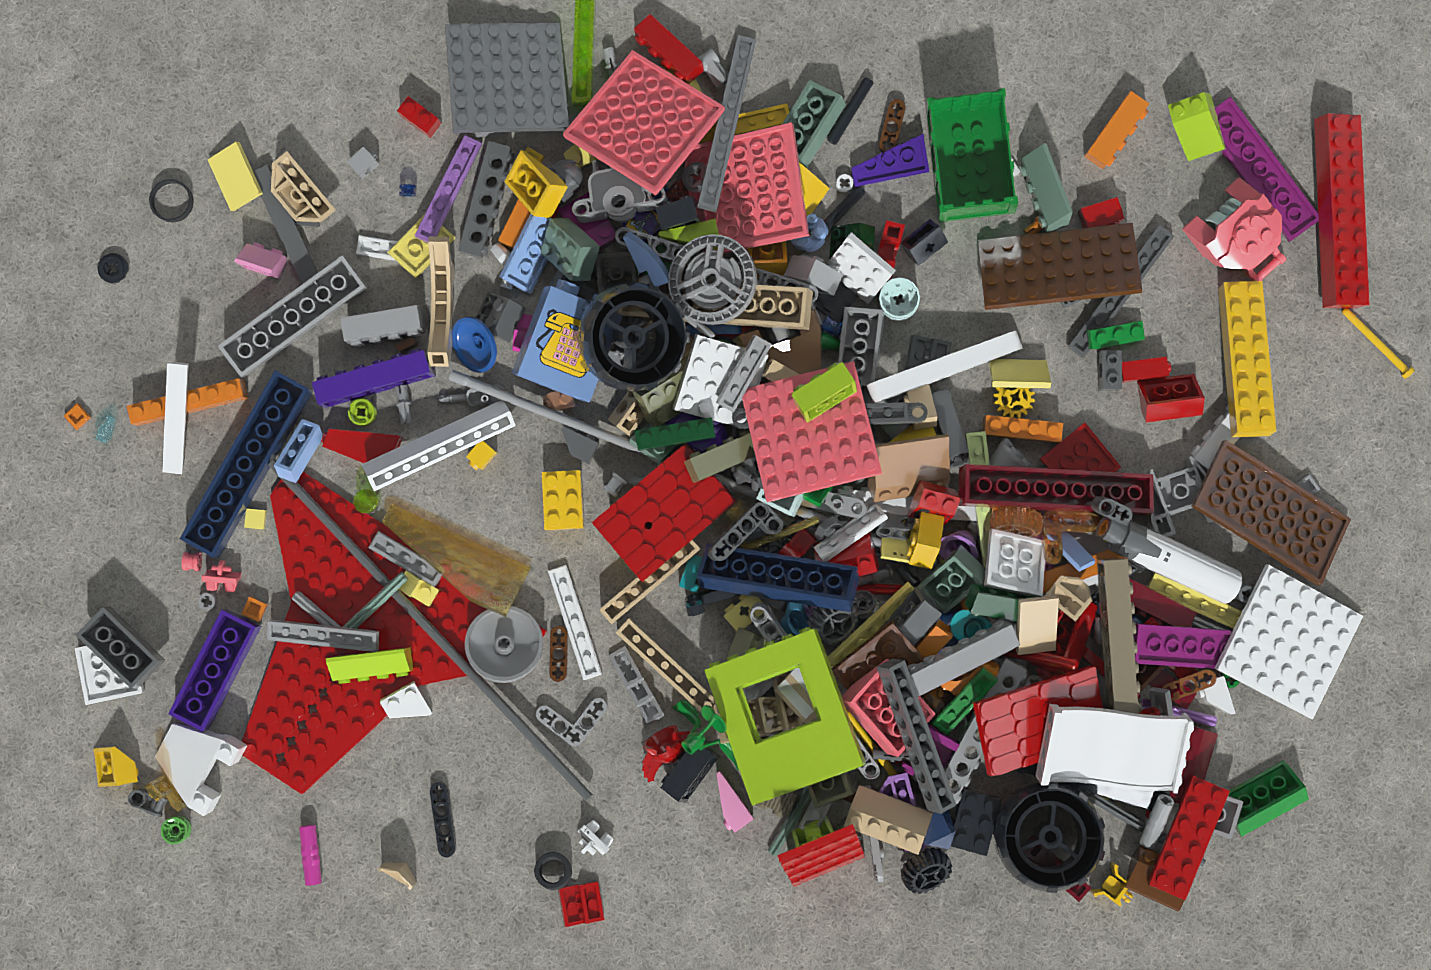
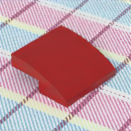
[558,881,605,927]

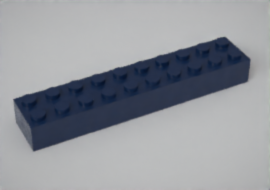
[179,370,313,558]

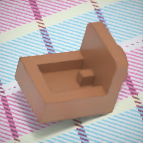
[543,391,575,411]

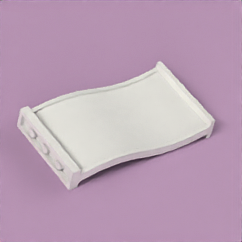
[1036,704,1194,793]

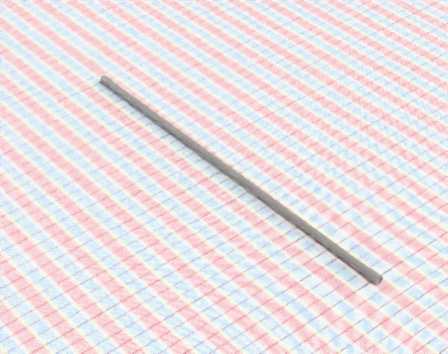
[449,370,937,569]

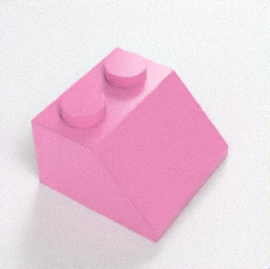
[234,242,287,280]

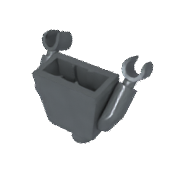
[730,457,763,491]

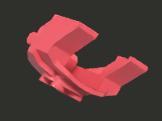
[1182,177,1286,281]

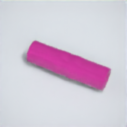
[299,825,322,886]

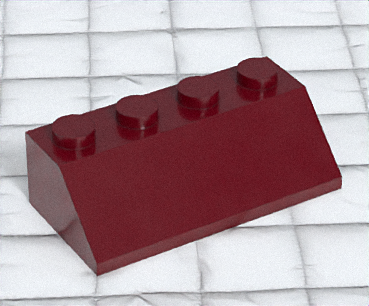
[1169,727,1218,804]

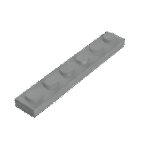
[267,619,379,652]

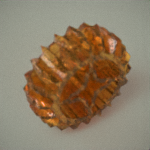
[990,506,1043,538]

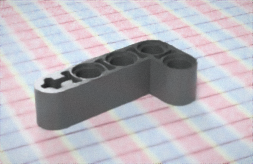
[708,502,783,561]

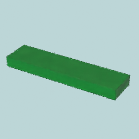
[932,667,998,735]

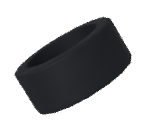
[534,852,572,890]

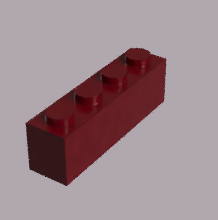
[1129,578,1197,627]

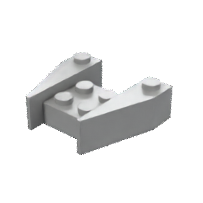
[1146,456,1213,537]

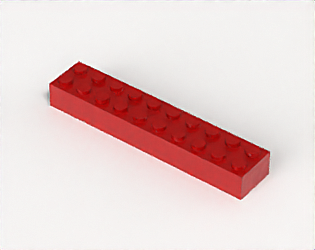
[1314,113,1370,309]

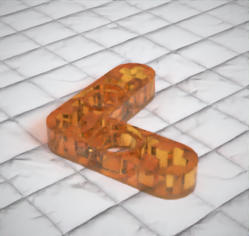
[1041,511,1099,564]

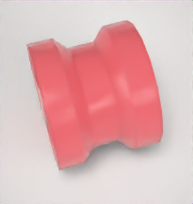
[182,552,202,571]

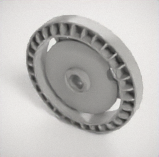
[668,234,757,325]

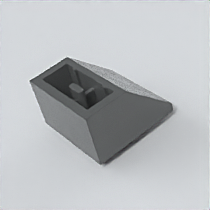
[475,292,526,343]

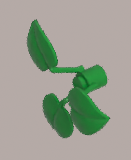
[672,700,739,771]

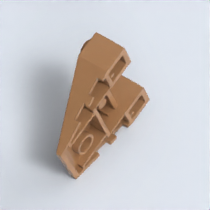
[741,309,822,375]

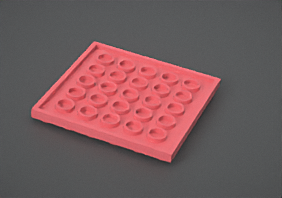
[563,50,725,195]
[684,122,809,254]
[742,361,882,502]

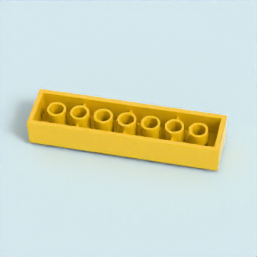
[1218,281,1276,437]

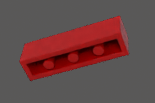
[634,14,704,84]

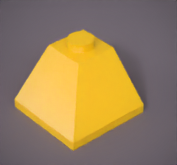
[93,747,138,787]

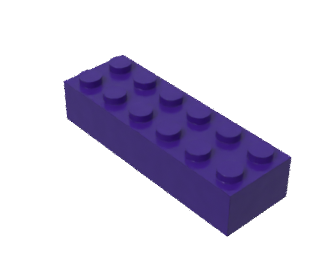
[312,348,435,408]
[168,609,262,732]

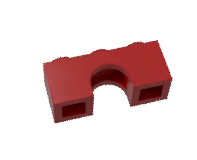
[877,220,905,283]

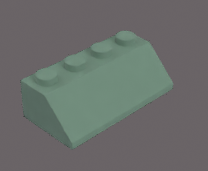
[782,80,846,168]
[1019,143,1073,232]

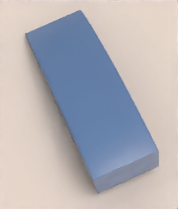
[623,232,669,287]

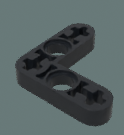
[685,589,740,616]

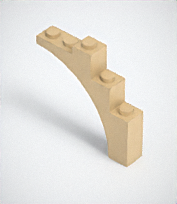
[427,237,455,367]

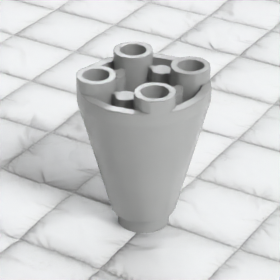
[989,437,1032,468]

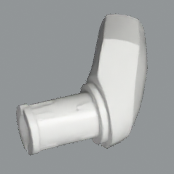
[490,243,513,290]

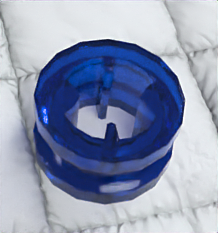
[399,184,416,197]

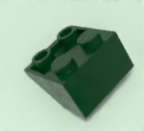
[830,223,875,259]

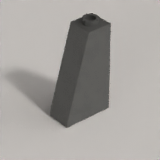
[931,389,969,469]

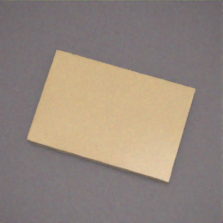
[1016,595,1059,655]

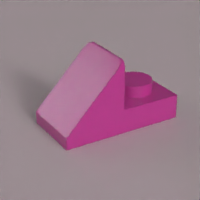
[512,314,533,352]

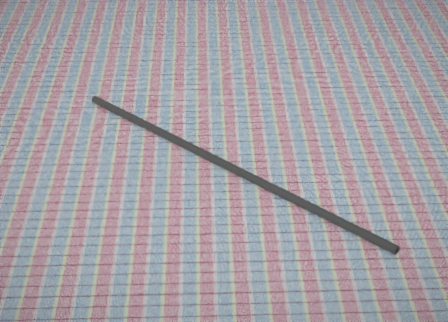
[268,459,593,801]

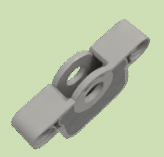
[572,160,668,223]

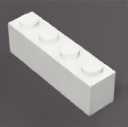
[1190,405,1240,473]

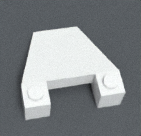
[155,723,247,816]

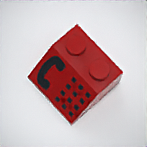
[907,480,961,526]

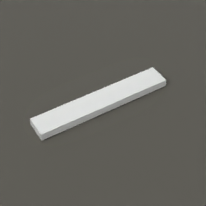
[162,361,189,474]
[548,565,602,680]

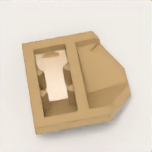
[1044,576,1092,621]
[378,863,417,890]

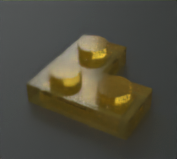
[145,774,187,812]

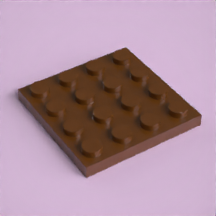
[831,620,925,690]

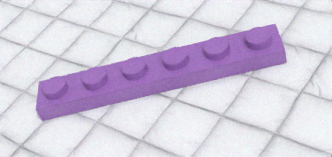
[415,135,482,243]

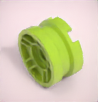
[348,399,377,426]

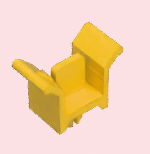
[1090,862,1133,906]

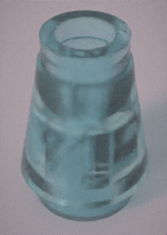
[93,415,117,445]

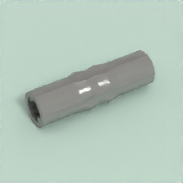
[1140,794,1174,849]

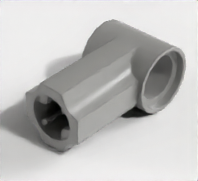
[698,48,728,89]

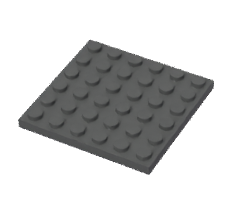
[445,23,569,133]

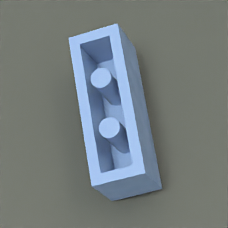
[274,419,323,483]

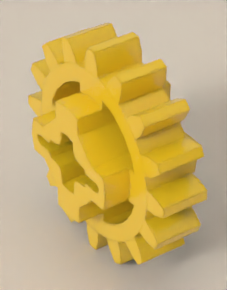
[993,387,1035,418]

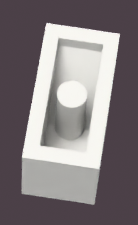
[1197,675,1236,715]

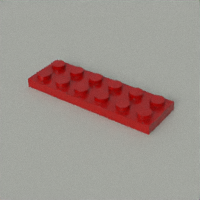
[1147,775,1230,901]

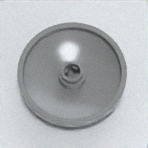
[465,606,543,683]

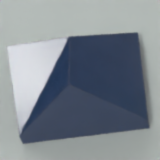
[923,809,955,849]

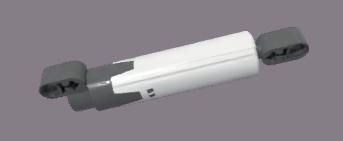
[1092,496,1254,604]

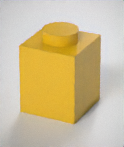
[466,441,497,470]

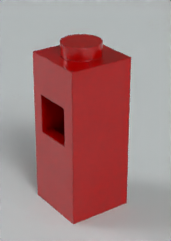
[1122,356,1171,383]

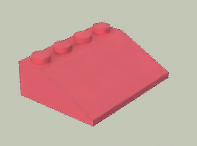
[842,659,935,757]

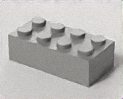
[340,305,426,348]

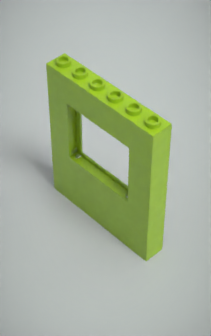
[704,627,866,806]

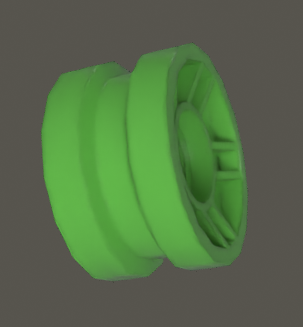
[161,815,191,844]

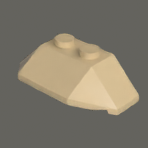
[271,151,336,222]

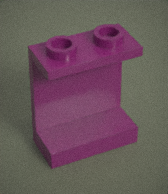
[901,724,960,775]

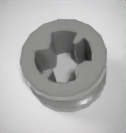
[198,593,217,610]

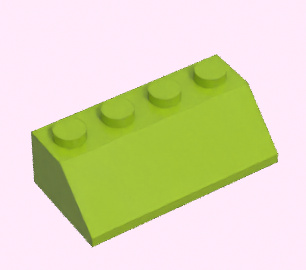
[326,647,413,684]

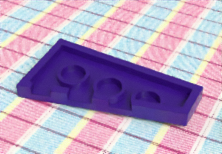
[851,134,930,187]

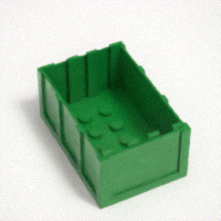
[926,88,1018,222]

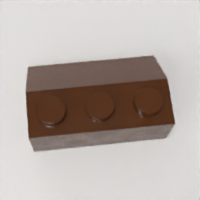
[1125,845,1185,912]

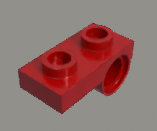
[778,527,817,558]

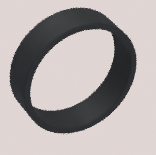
[149,179,194,223]

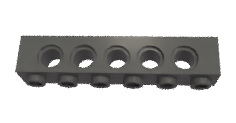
[458,141,514,259]

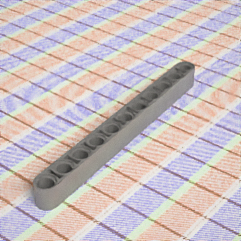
[615,227,818,304]
[750,602,880,779]

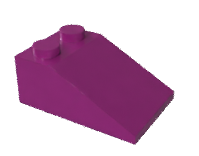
[559,192,616,251]

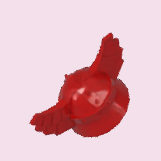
[642,725,691,783]

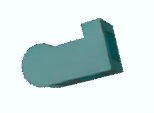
[679,556,702,593]

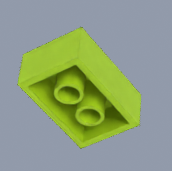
[791,362,857,423]

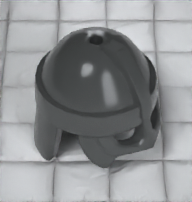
[549,159,583,204]

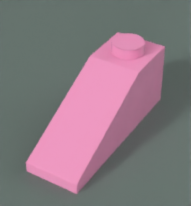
[717,770,754,832]

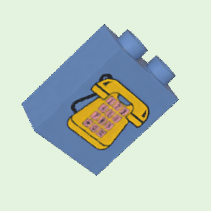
[511,279,623,402]

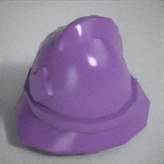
[938,530,979,559]

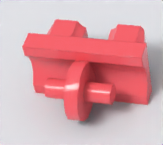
[202,560,242,592]

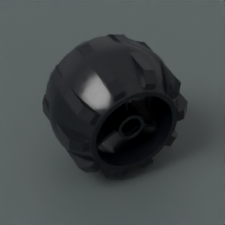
[573,282,689,392]
[994,782,1105,893]

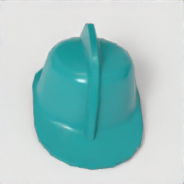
[950,610,992,640]

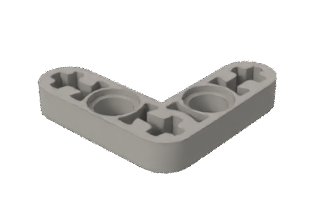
[536,698,608,746]

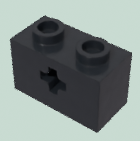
[901,219,948,266]

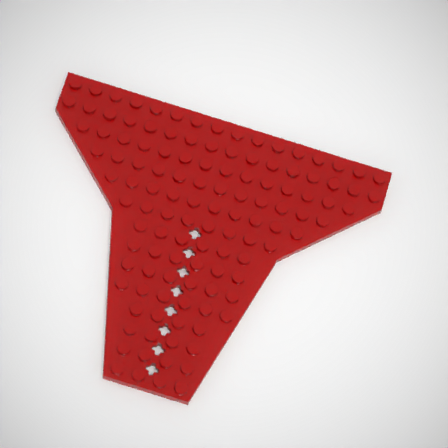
[242,471,547,795]

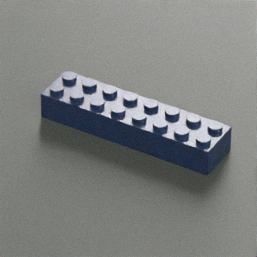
[697,543,859,612]

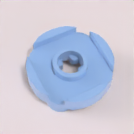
[791,214,828,252]

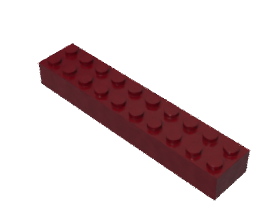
[958,464,1154,515]

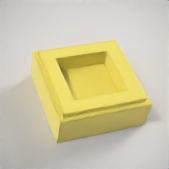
[244,508,267,529]

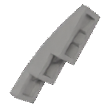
[609,646,665,725]

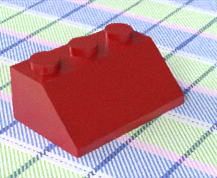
[1137,373,1205,423]
[813,532,879,576]

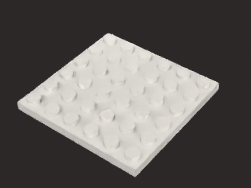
[1215,564,1363,719]

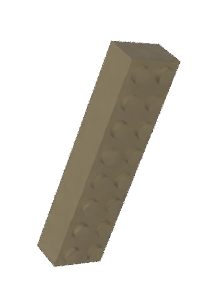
[1096,558,1142,714]

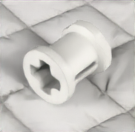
[603,473,627,498]

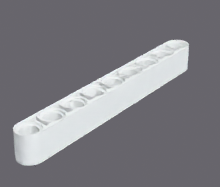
[867,331,1023,403]

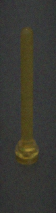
[737,516,820,550]

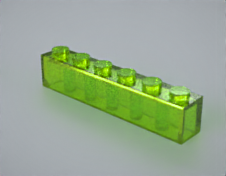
[572,0,596,107]

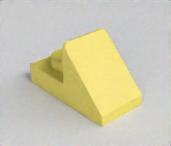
[399,570,439,606]

